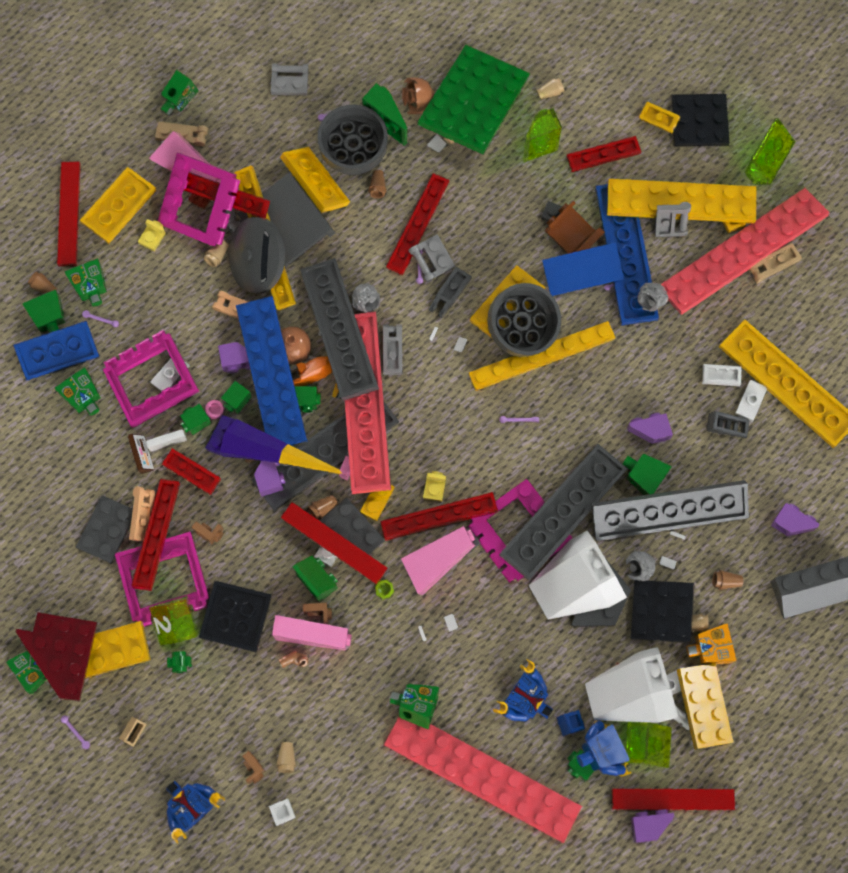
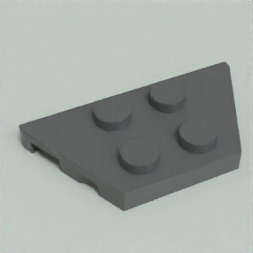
[571,558,631,627]

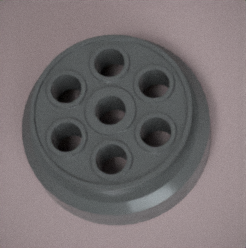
[318,104,388,175]
[487,283,561,357]

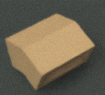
[119,716,147,747]

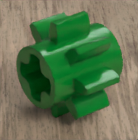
[167,651,192,673]

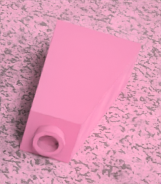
[149,131,221,183]
[401,526,476,595]
[272,615,352,651]

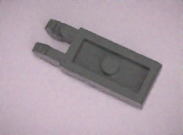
[429,267,472,318]

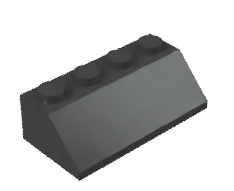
[770,557,848,619]

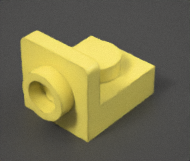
[138,219,165,251]
[423,471,446,502]

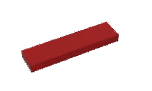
[566,136,641,172]

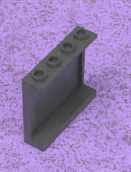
[237,172,336,268]

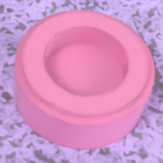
[205,400,225,420]

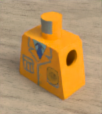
[686,623,737,664]

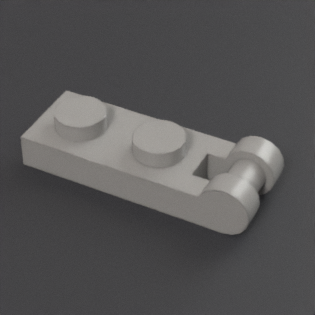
[383,324,402,375]

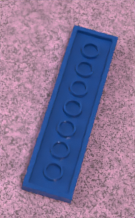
[595,184,659,326]
[236,296,308,445]

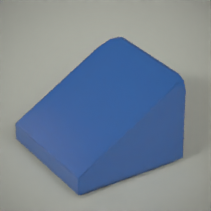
[556,710,585,736]

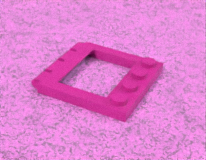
[158,153,241,246]
[103,330,200,428]
[467,479,573,583]
[115,531,210,627]

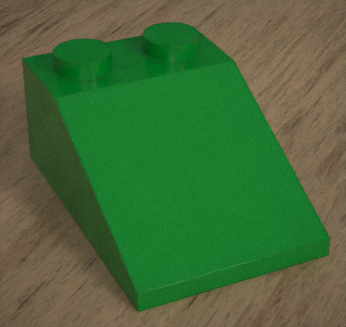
[362,83,408,146]

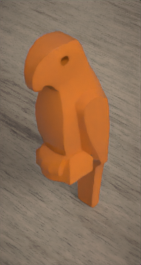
[293,356,333,386]

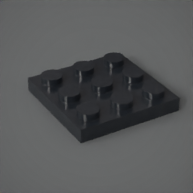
[671,94,730,146]
[631,580,695,643]
[198,581,272,653]

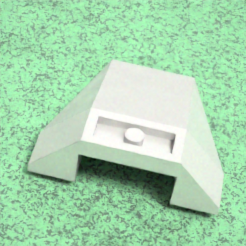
[529,531,627,620]
[585,647,678,723]

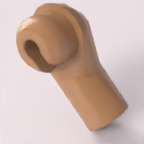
[278,651,308,668]

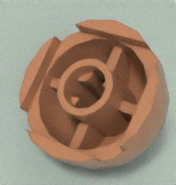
[402,78,435,114]
[281,326,311,365]

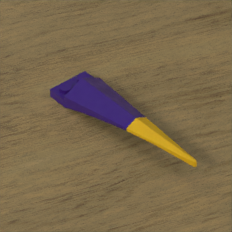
[205,415,342,474]

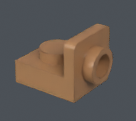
[191,521,224,545]
[303,603,332,625]
[243,751,266,784]

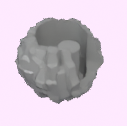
[638,282,668,312]
[352,283,380,313]
[626,551,656,581]

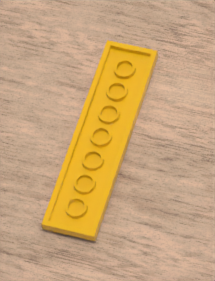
[607,178,756,223]
[719,320,848,449]

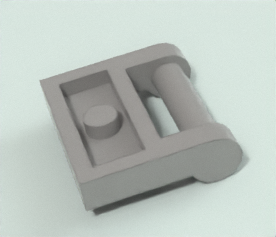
[271,63,309,96]
[655,202,691,237]
[408,234,455,283]

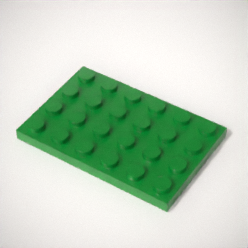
[418,45,530,155]

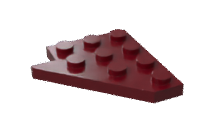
[15,612,98,702]

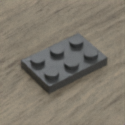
[76,495,133,564]
[320,497,385,555]

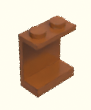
[544,201,605,254]

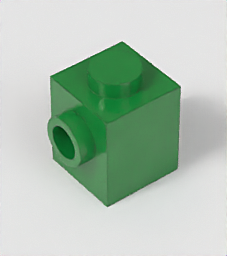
[221,381,252,414]
[295,386,321,413]
[180,403,212,436]
[566,749,594,782]

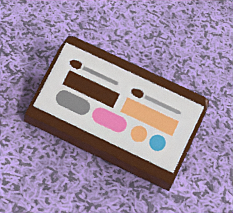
[128,434,155,474]

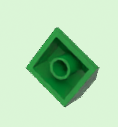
[292,556,338,603]

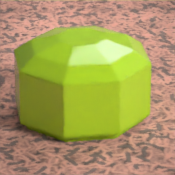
[375,579,394,600]

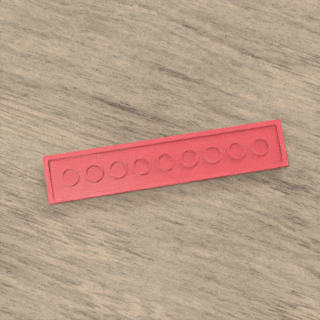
[661,188,829,315]
[345,312,391,494]
[384,717,582,843]

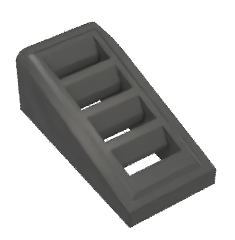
[706,411,749,438]

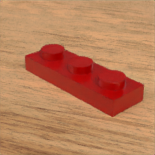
[162,448,221,495]

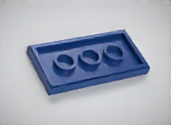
[542,242,624,296]
[13,320,99,381]

